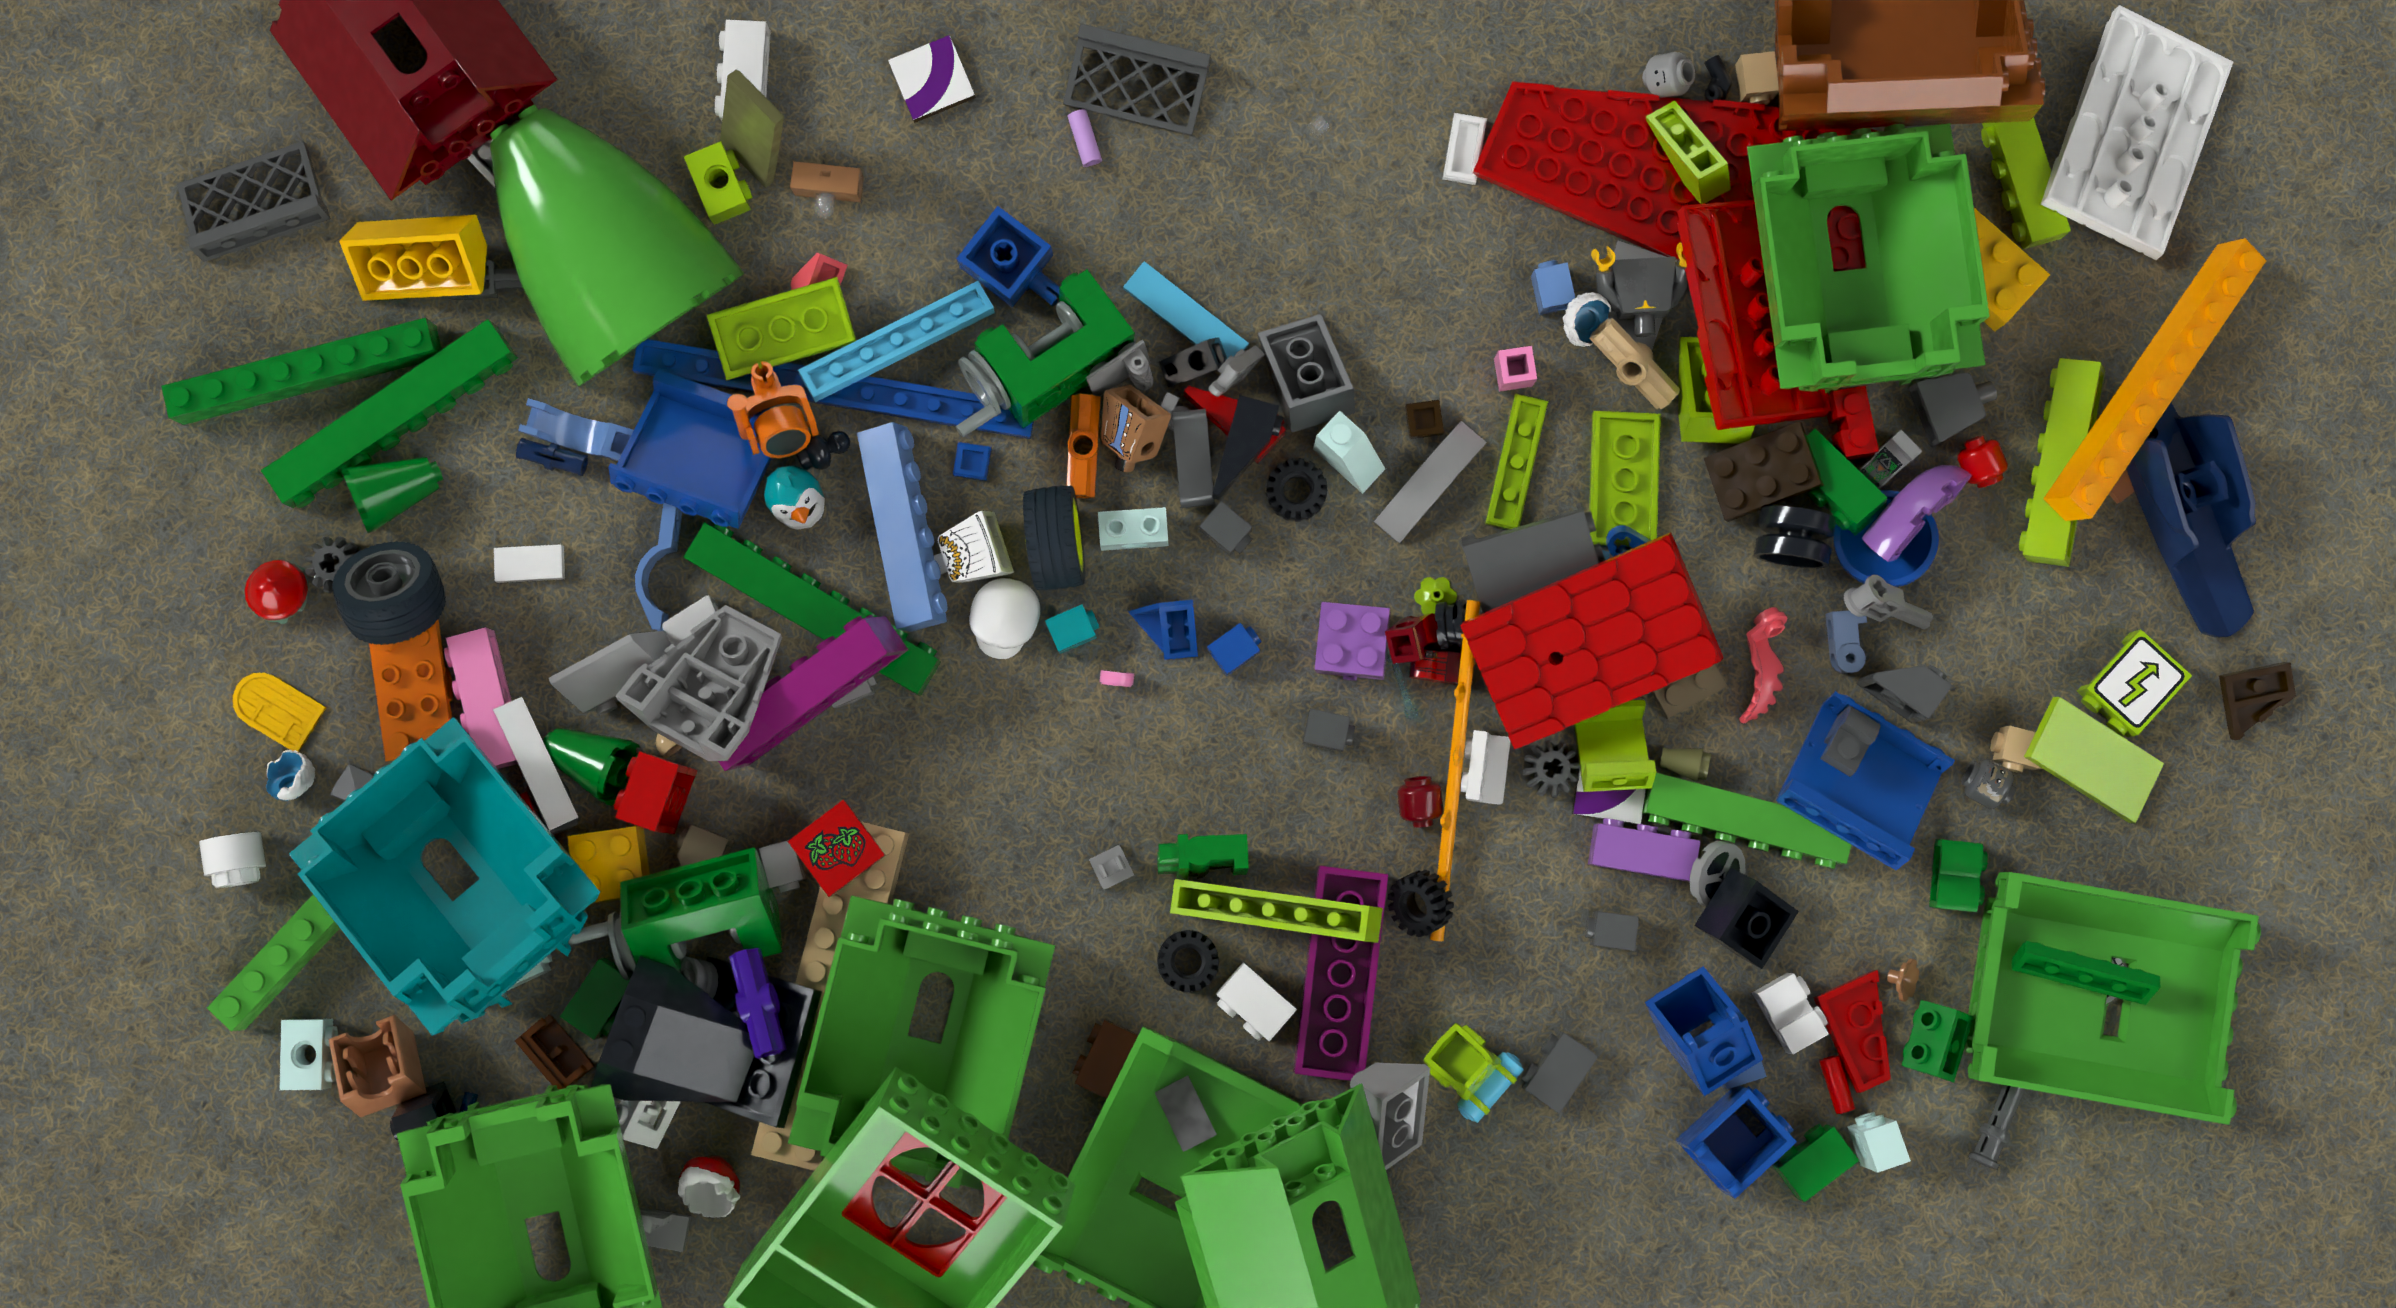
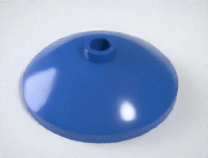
[1833,490,1939,587]

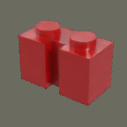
[1827,385,1879,461]

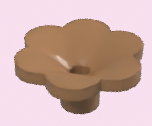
[1887,958,1919,1002]

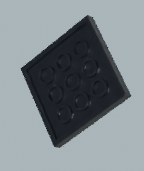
[704,957,822,1128]

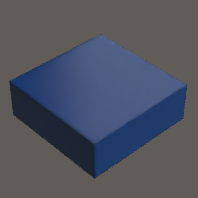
[953,442,992,481]

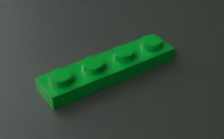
[2012,940,2161,1005]

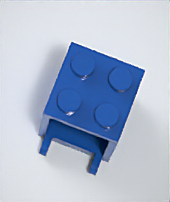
[1645,966,1763,1096]
[1676,1086,1797,1199]

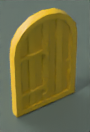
[233,673,327,752]

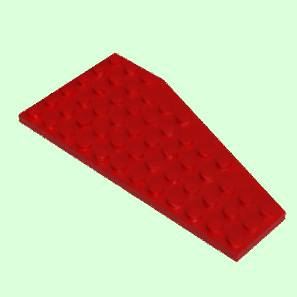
[1473,81,1878,272]

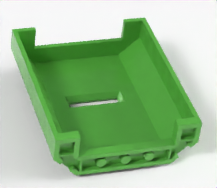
[1965,872,2261,1125]
[1033,1025,1303,1308]

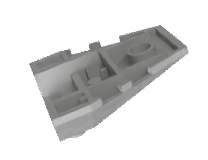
[615,605,782,761]

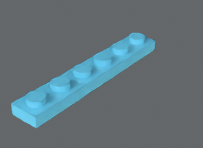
[798,281,995,402]

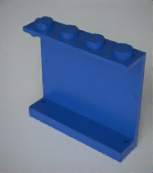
[1776,691,1955,870]

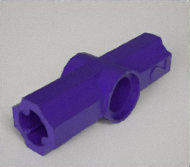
[729,948,787,1059]

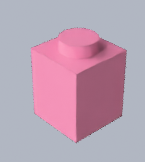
[1494,346,1537,392]

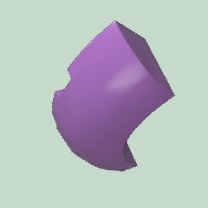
[1862,465,1972,562]

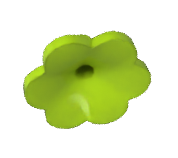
[1414,577,1457,615]

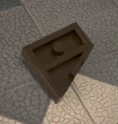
[2219,662,2296,740]

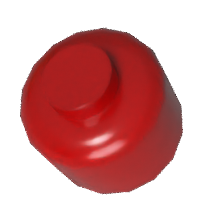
[1957,435,2008,488]

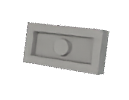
[639,1207,691,1252]

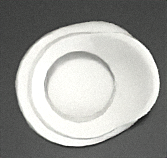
[969,578,1040,659]

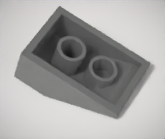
[1257,314,1355,433]

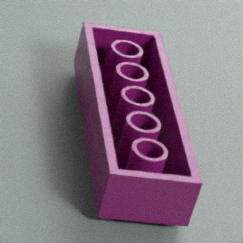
[718,615,908,771]
[1293,866,1388,1081]

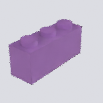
[1588,818,1700,882]

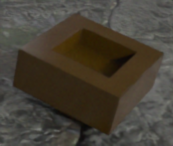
[1405,400,1444,439]

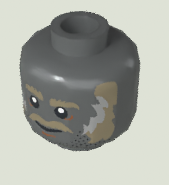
[1961,759,2017,809]

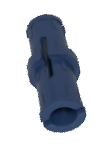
[516,438,588,476]

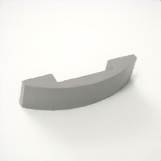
[1374,421,1487,544]

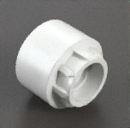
[199,832,266,888]

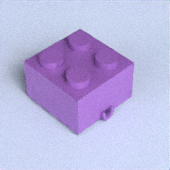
[1315,602,1391,681]

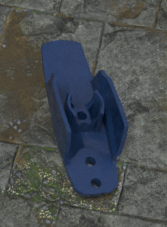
[2114,394,2256,638]

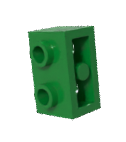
[1901,1000,1974,1083]

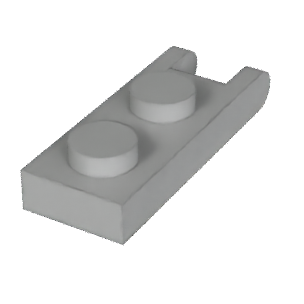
[1208,345,1265,397]

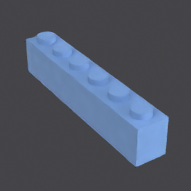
[857,422,948,632]

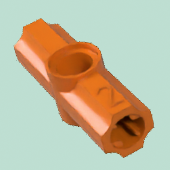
[1066,394,1101,499]

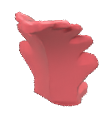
[1739,607,1788,724]

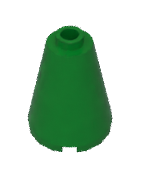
[341,457,443,533]
[543,728,641,806]

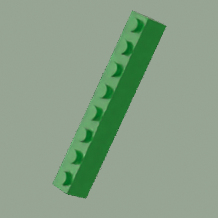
[161,317,442,425]
[261,319,518,508]
[684,522,941,697]

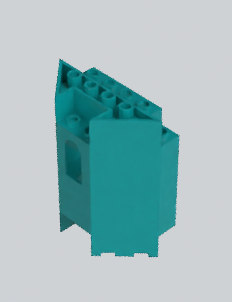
[289,717,600,1036]

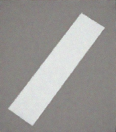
[493,697,578,831]

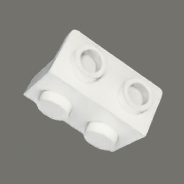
[1461,730,1511,805]

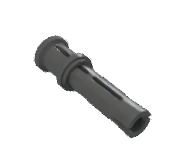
[1968,1085,2025,1170]

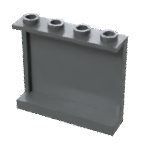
[1461,503,1605,656]

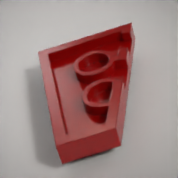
[1813,970,1891,1093]

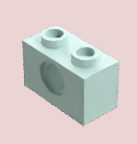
[1098,507,1169,551]
[280,1019,338,1090]
[1847,1112,1911,1173]

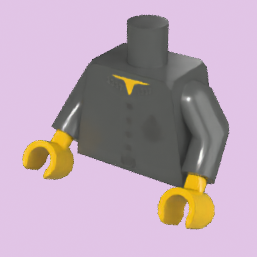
[1591,242,1688,337]

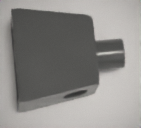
[1908,373,1997,447]

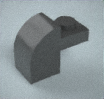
[1820,706,1881,777]

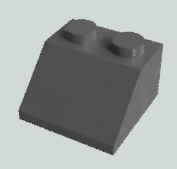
[1856,665,1953,723]

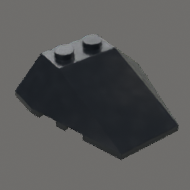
[590,955,754,1102]

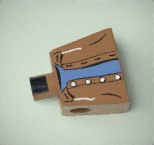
[1101,385,1171,472]

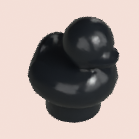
[796,431,851,470]

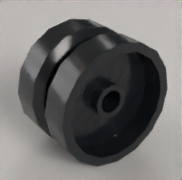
[1753,506,1836,568]

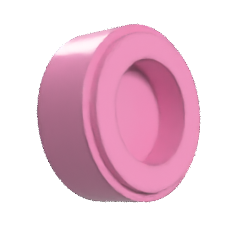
[1099,670,1134,687]

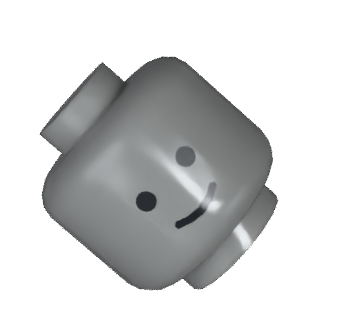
[1642,52,1695,98]

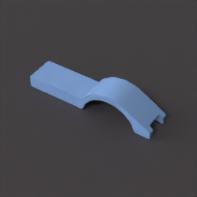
[518,398,634,461]
[635,503,682,631]

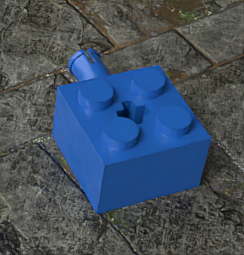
[956,206,1060,308]

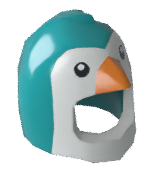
[764,466,825,530]

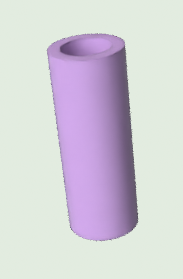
[1068,109,1102,167]

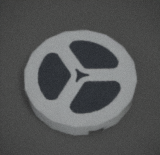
[1690,841,1746,907]

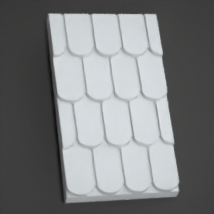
[2041,5,2233,260]

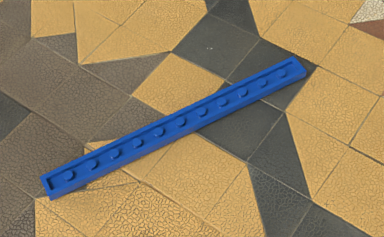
[632,339,1034,439]

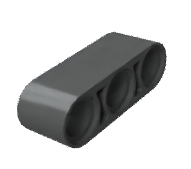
[1172,409,1214,508]

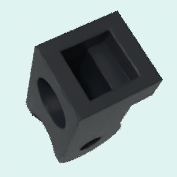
[1159,337,1227,388]

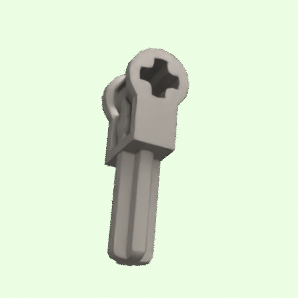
[1844,575,1933,629]

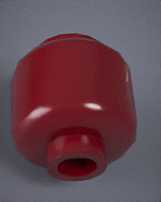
[1397,776,1444,828]

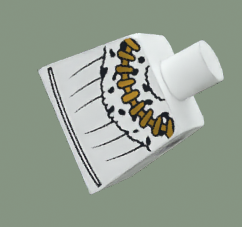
[934,511,1014,583]

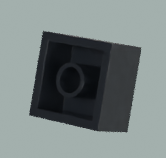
[1694,868,1799,969]

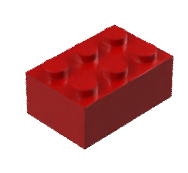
[614,751,698,834]

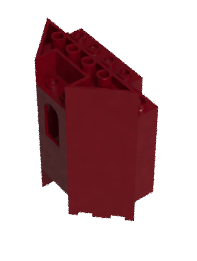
[270,0,558,201]

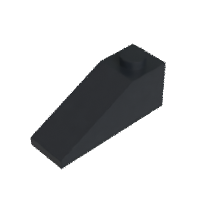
[1212,395,1283,500]

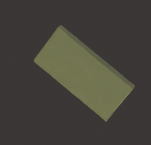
[720,69,784,188]

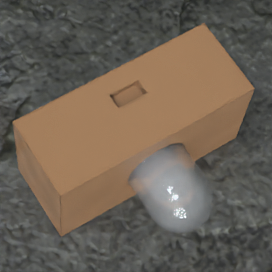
[790,161,864,219]

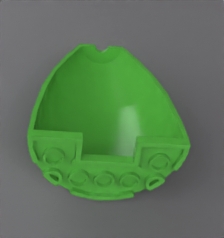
[490,105,744,387]

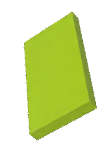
[707,277,857,381]
[1589,411,1661,547]
[2024,697,2164,823]

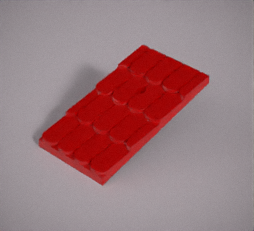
[1677,200,1831,430]
[1460,532,1724,750]

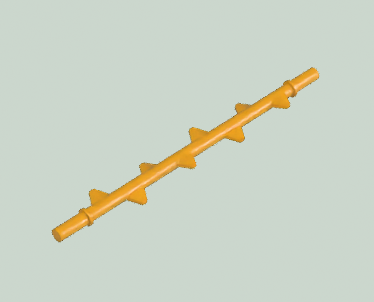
[1430,600,1481,941]

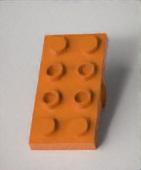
[369,619,453,762]

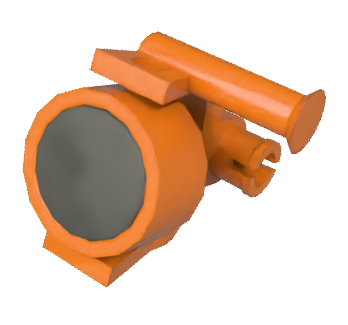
[727,361,819,458]

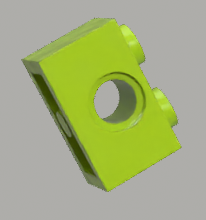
[683,141,753,225]

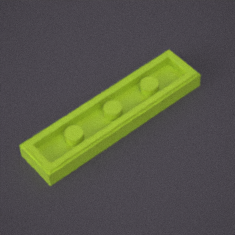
[1485,394,1548,530]

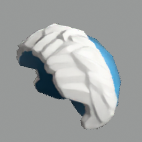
[1563,292,1611,347]
[266,750,315,801]

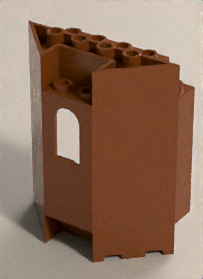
[1775,0,2045,131]

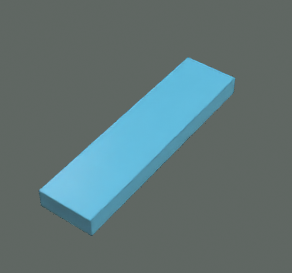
[1123,261,1249,359]

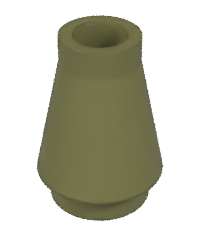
[1660,747,1712,781]

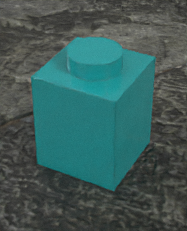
[1045,604,1100,654]

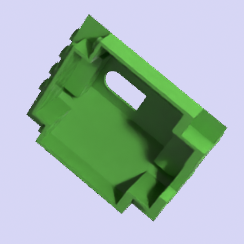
[1747,123,1990,393]
[788,896,1055,1191]
[1175,1083,1421,1308]
[397,1084,662,1308]

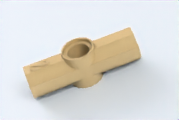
[1589,318,1680,409]

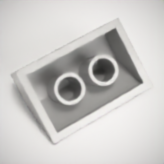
[548,631,671,715]
[1350,1062,1430,1170]

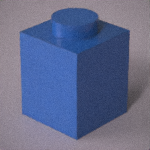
[1207,623,1261,676]

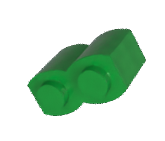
[1929,839,1988,912]

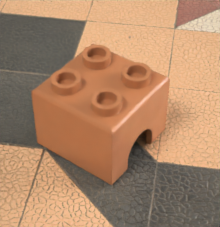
[329,1015,426,1117]

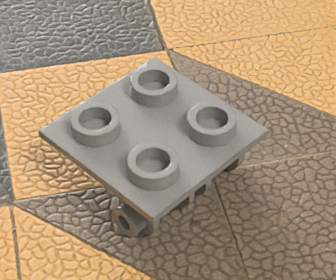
[1086,339,1154,396]

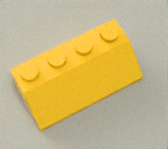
[339,215,487,301]

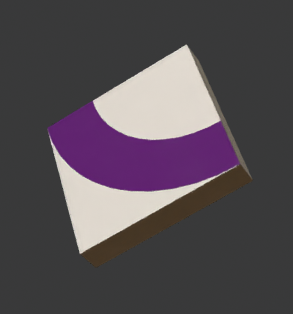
[888,35,976,123]
[1572,757,1650,824]

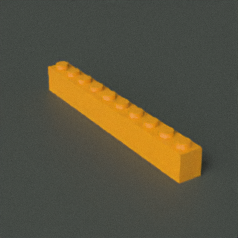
[2043,238,2267,521]

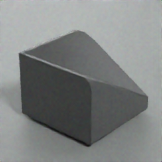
[330,764,374,801]

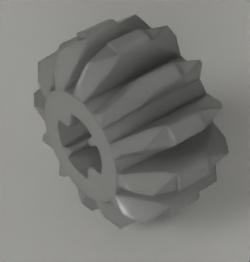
[304,536,358,594]
[1522,740,1580,798]

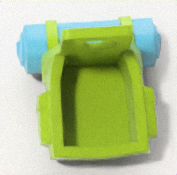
[1424,1023,1524,1123]

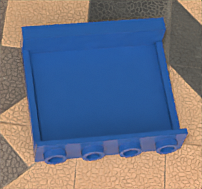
[608,369,772,529]

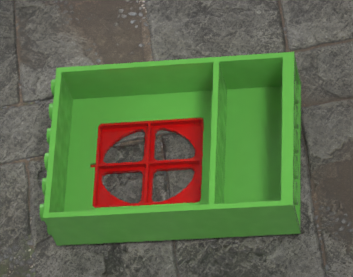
[723,1067,1075,1308]

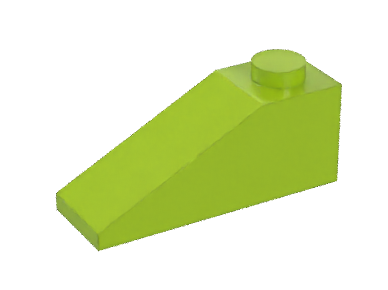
[1646,101,1731,204]

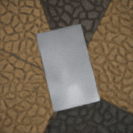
[1155,1075,1217,1152]

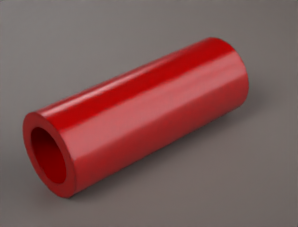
[1819,1055,1856,1114]

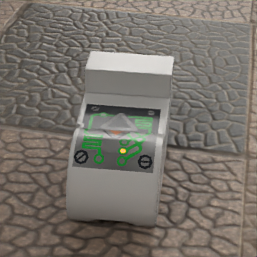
[1858,430,1922,489]

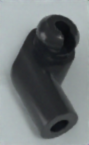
[1704,55,1732,103]

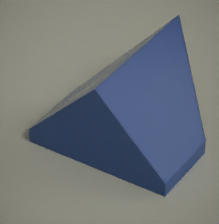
[1128,600,1198,660]

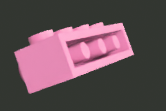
[444,627,518,769]

